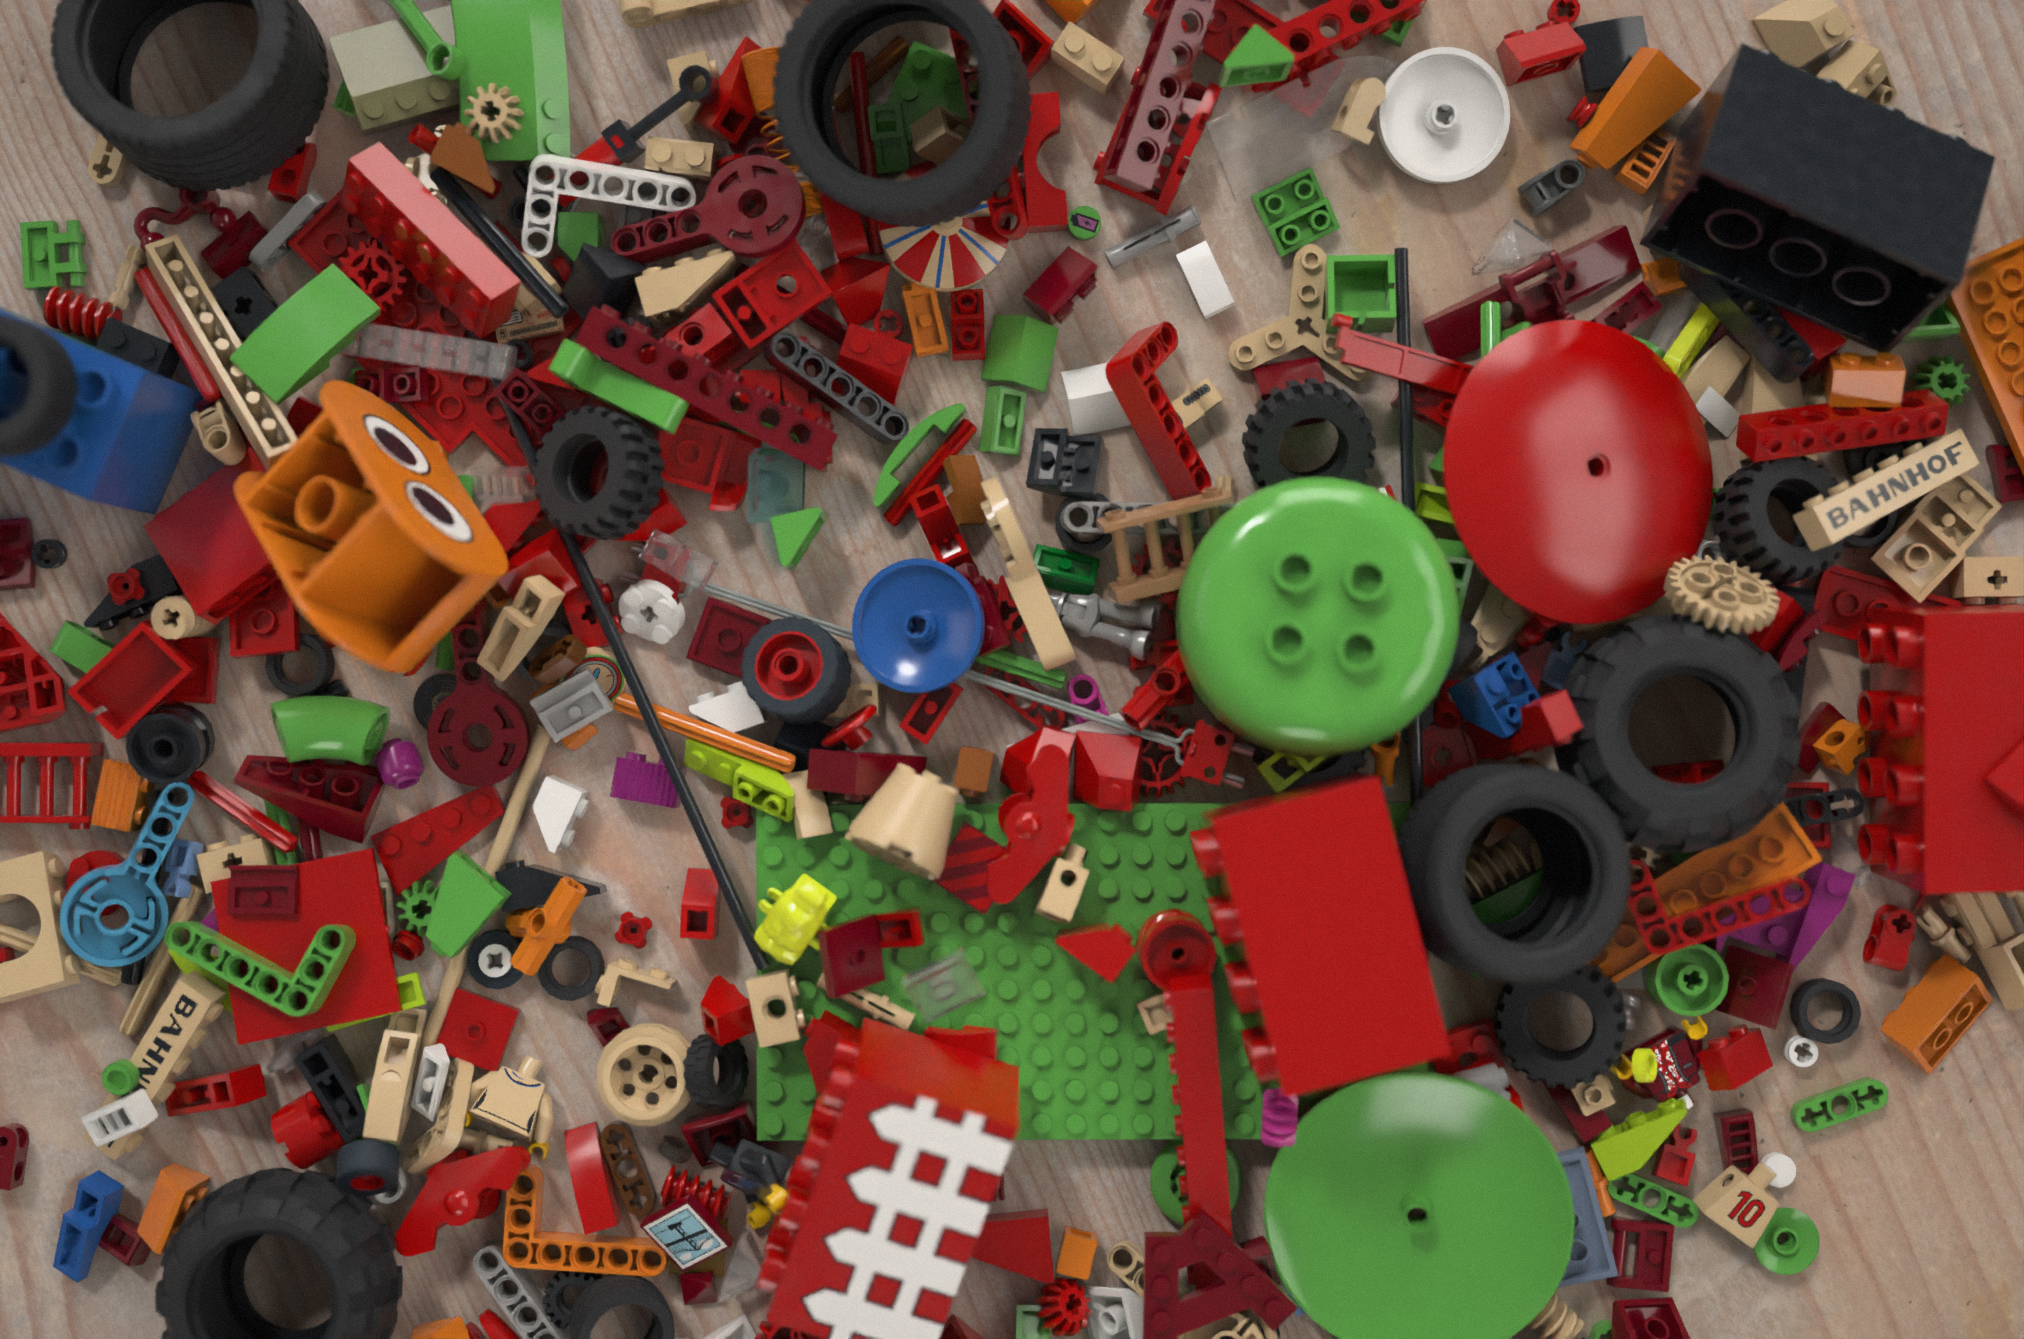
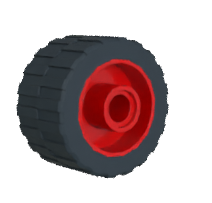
[740,617,852,725]

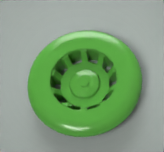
[1150,1139,1243,1225]

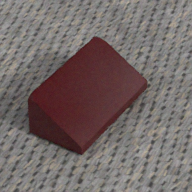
[200,210,269,280]
[1798,702,1847,775]

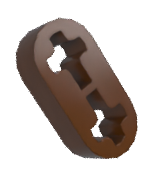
[528,634,587,686]

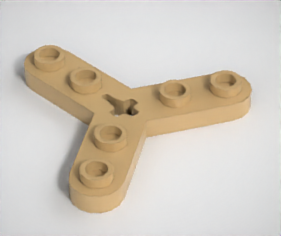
[1227,244,1373,382]

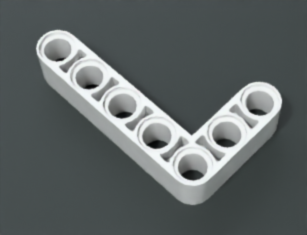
[522,154,696,258]

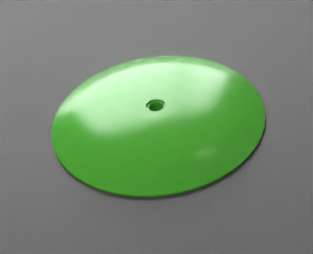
[1264,1071,1575,1339]

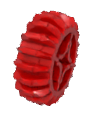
[1129,709,1192,798]

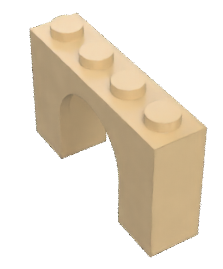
[0,851,81,1003]

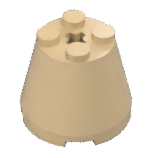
[845,763,959,881]

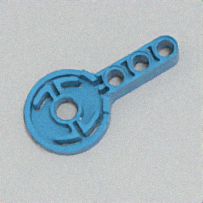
[60,780,194,967]

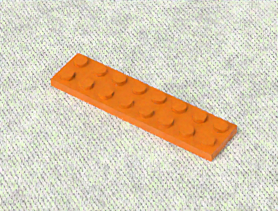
[1587,801,1823,983]

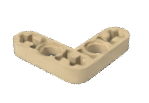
[403,1058,474,1176]

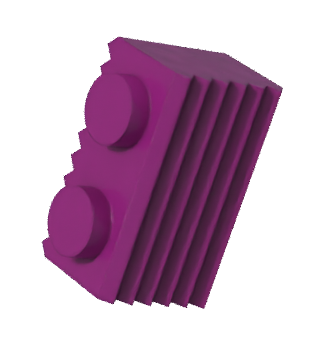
[610,752,686,808]

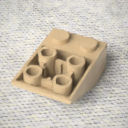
[635,248,741,328]

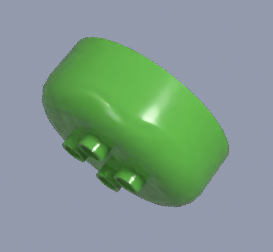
[1176,477,1459,757]

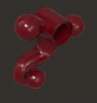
[133,185,237,255]

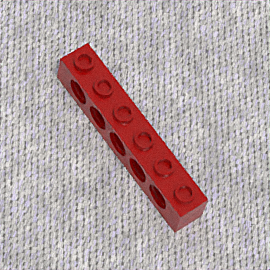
[1226,0,1427,94]
[1736,389,1949,462]

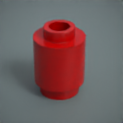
[1433,680,1465,729]

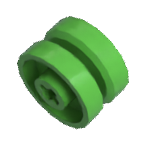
[1642,943,1729,1017]

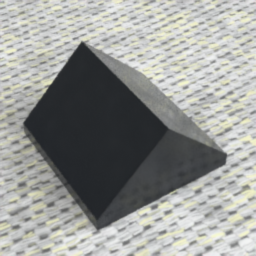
[561,242,647,322]
[773,721,847,796]

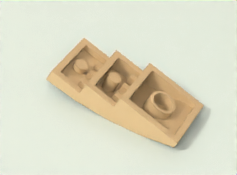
[1868,472,2003,604]

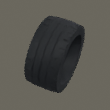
[569,1274,675,1339]

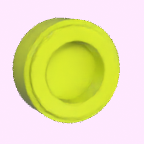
[1632,1048,1657,1083]

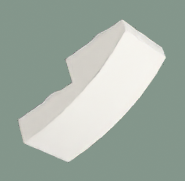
[1176,241,1236,319]

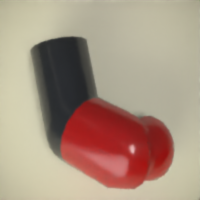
[1515,621,1560,648]

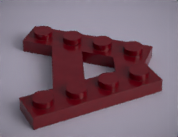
[1142,1209,1298,1339]

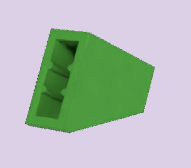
[425,850,512,958]

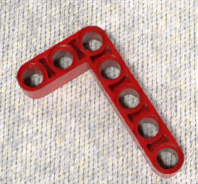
[1105,321,1212,501]
[1627,857,1811,955]

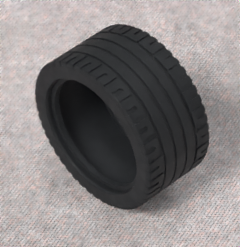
[51,0,329,191]
[773,0,1032,227]

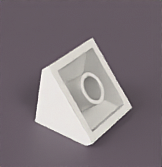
[1061,363,1132,436]

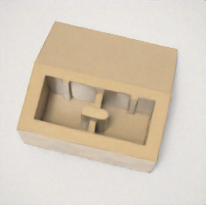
[1816,40,1897,106]

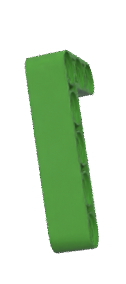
[164,921,356,1017]

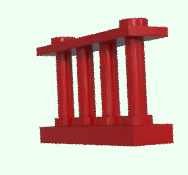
[0,742,104,829]

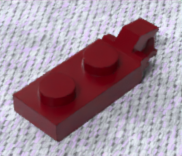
[955,562,1010,657]

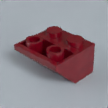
[1022,246,1098,326]

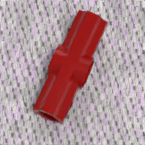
[1119,649,1189,732]

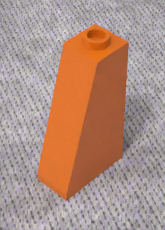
[1569,47,1702,170]

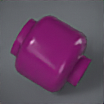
[375,738,425,790]

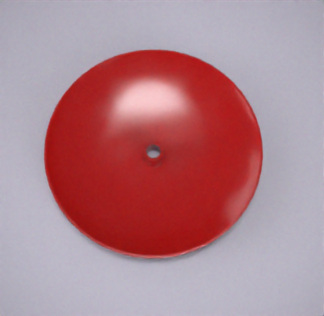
[1443,320,1713,624]

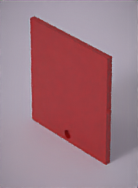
[210,848,403,1045]

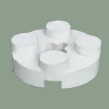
[619,579,685,644]

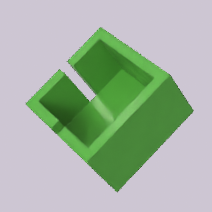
[1324,254,1396,333]

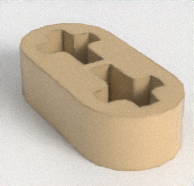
[88,133,129,188]

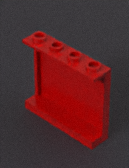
[144,447,281,625]

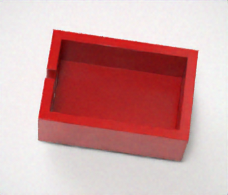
[67,619,200,740]

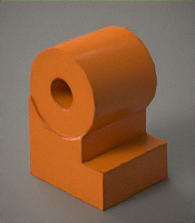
[1812,719,1872,776]

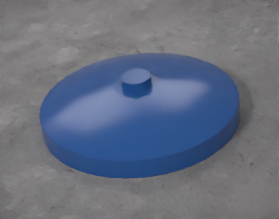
[852,558,985,693]

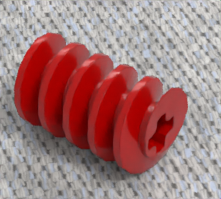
[43,286,123,340]
[660,1164,734,1223]

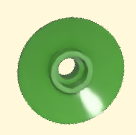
[1753,1207,1820,1275]

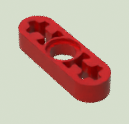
[984,667,1065,729]

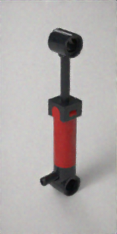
[508,65,719,229]

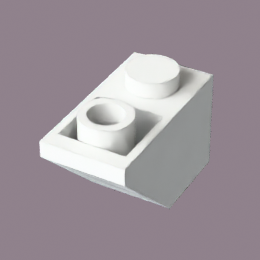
[688,681,768,733]
[532,775,589,853]

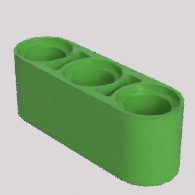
[49,620,116,673]

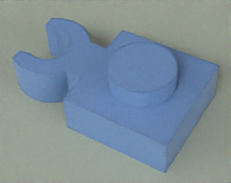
[1540,631,1587,691]
[163,839,204,899]

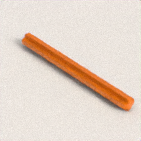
[614,693,796,773]

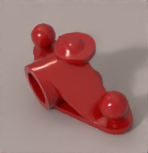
[986,744,1075,904]
[394,1146,531,1257]

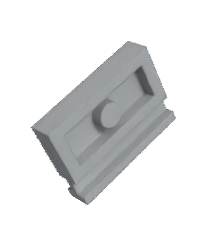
[529,666,614,743]

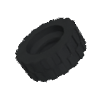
[683,1033,749,1108]

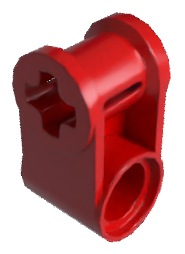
[1863,904,1917,972]

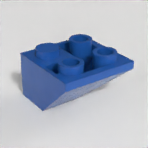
[1447,651,1540,738]

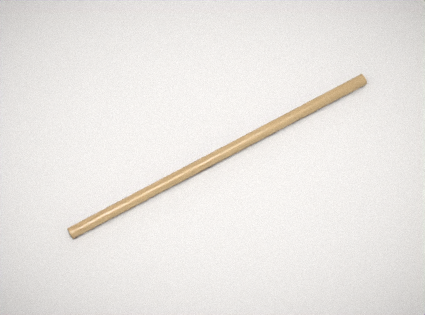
[397,724,551,1148]

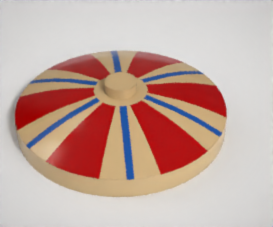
[878,161,1011,292]

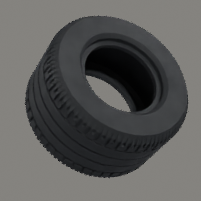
[1396,764,1631,985]

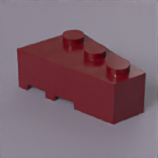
[807,748,927,801]

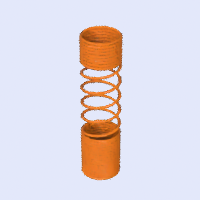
[741,47,824,219]

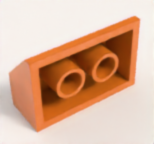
[1880,954,1993,1075]

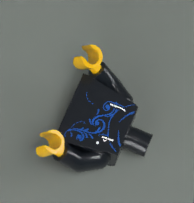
[708,1139,792,1229]

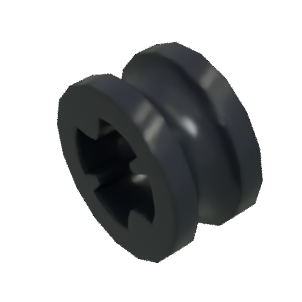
[501,339,534,371]
[31,539,68,569]

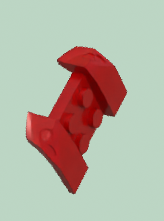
[639,417,762,511]

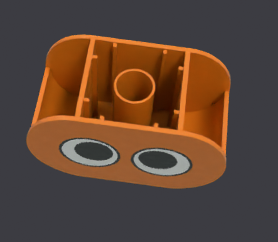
[234,380,508,672]

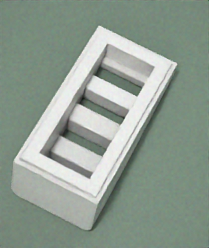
[80,1089,158,1147]

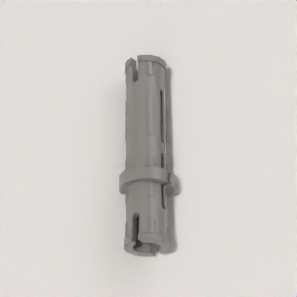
[1104,205,1201,270]

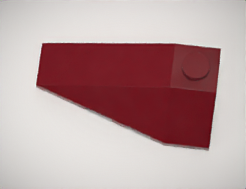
[233,755,385,844]

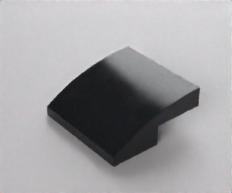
[1573,15,1649,93]
[1026,428,1105,499]

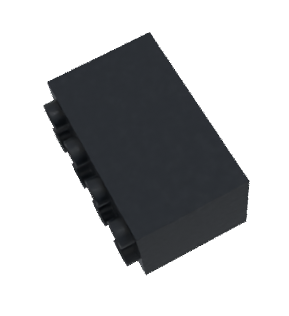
[1640,43,1996,353]

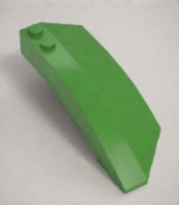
[450,0,571,162]

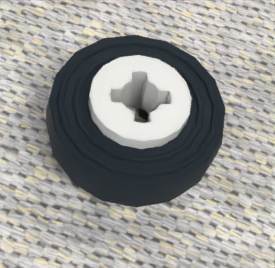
[467,929,524,990]

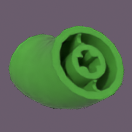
[270,695,390,765]

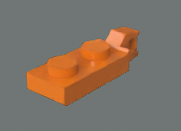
[901,280,949,358]

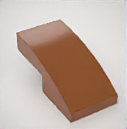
[942,455,986,526]

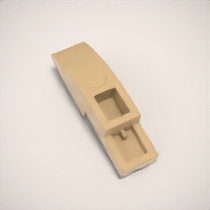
[363,1008,428,1143]

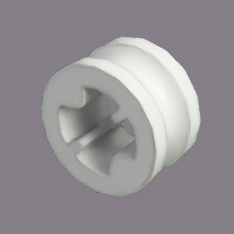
[1783,1035,1819,1068]

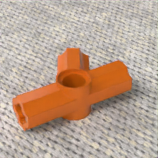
[505,876,587,976]

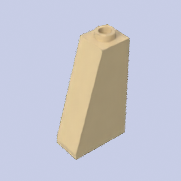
[1739,348,1817,462]

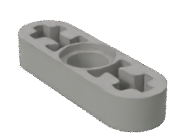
[249,191,328,272]

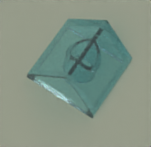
[747,448,805,523]

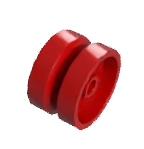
[1136,908,1216,991]

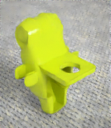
[754,874,837,965]

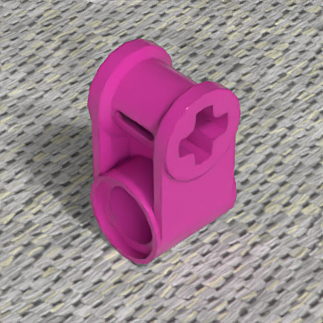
[1067,673,1109,725]

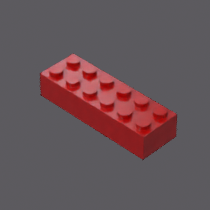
[341,142,521,339]

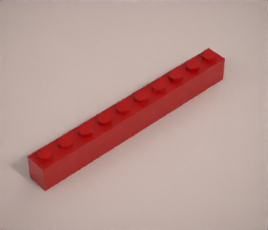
[1163,974,1233,1291]

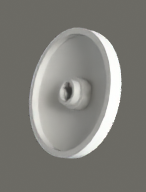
[1376,47,1510,184]

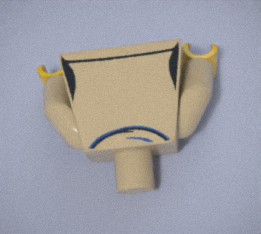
[464,1055,554,1160]

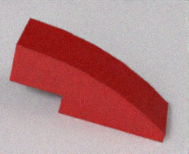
[564,1121,622,1235]

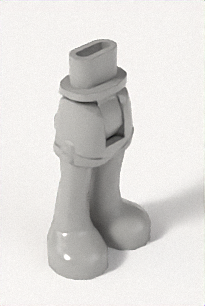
[1048,592,1161,661]

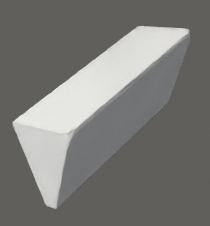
[411,1043,450,1122]

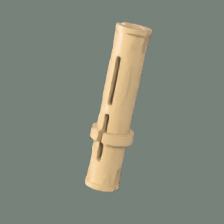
[816,972,916,1031]

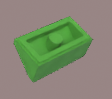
[979,385,1027,457]

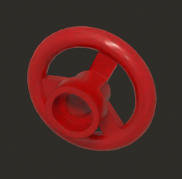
[821,704,877,751]

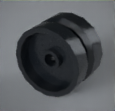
[126,703,215,785]

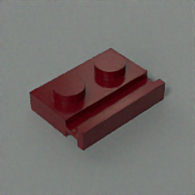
[227,865,299,915]

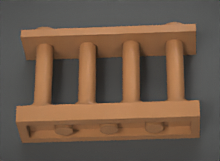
[1096,486,1235,604]

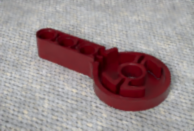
[611,155,806,264]
[427,596,530,787]

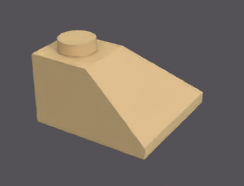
[1751,0,1855,69]

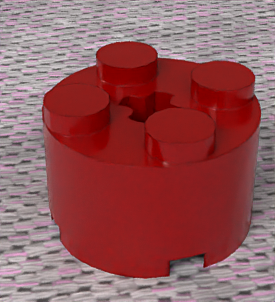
[271,1090,350,1170]

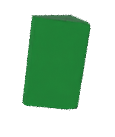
[1033,543,1100,595]

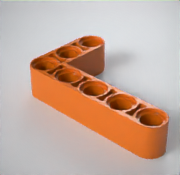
[503,1164,670,1277]

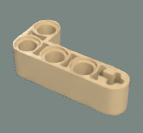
[618,0,752,28]

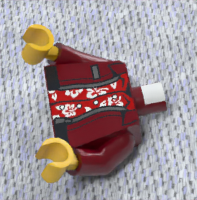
[1610,1016,1708,1109]

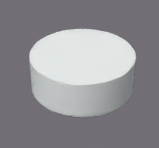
[1761,1152,1796,1188]

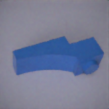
[53,1170,124,1283]

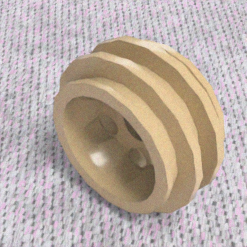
[596,1023,691,1126]

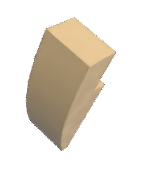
[476,574,565,681]

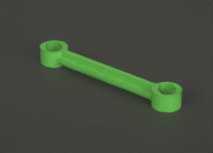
[388,0,466,81]

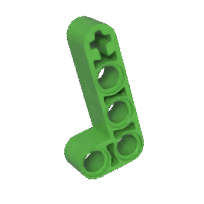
[549,339,689,435]

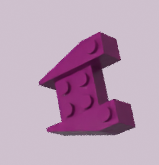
[1704,862,1856,971]

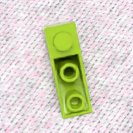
[1591,1098,1688,1181]

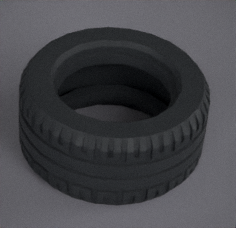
[0,314,78,456]

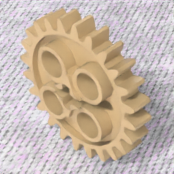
[1663,555,1780,634]

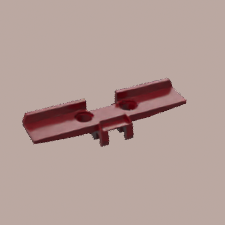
[1422,225,1641,360]

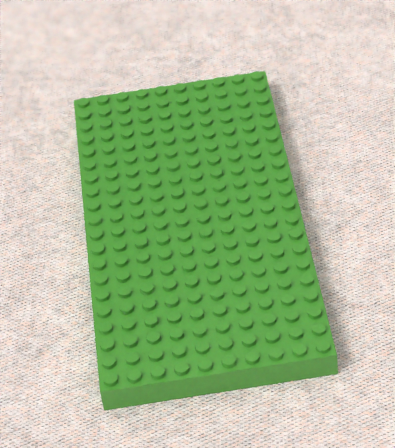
[756,801,1428,1141]

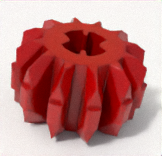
[1035,1278,1093,1337]

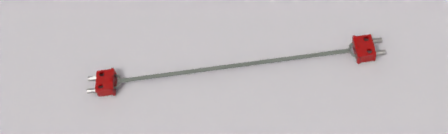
[620,541,1255,789]

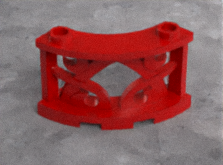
[1093,66,1222,215]

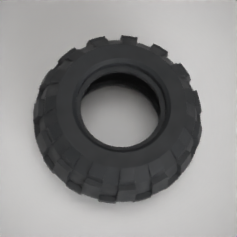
[1553,613,1802,853]
[155,1168,403,1339]

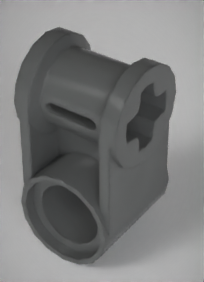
[1517,159,1585,217]

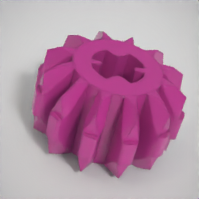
[1261,1088,1298,1148]

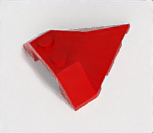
[0,612,67,734]

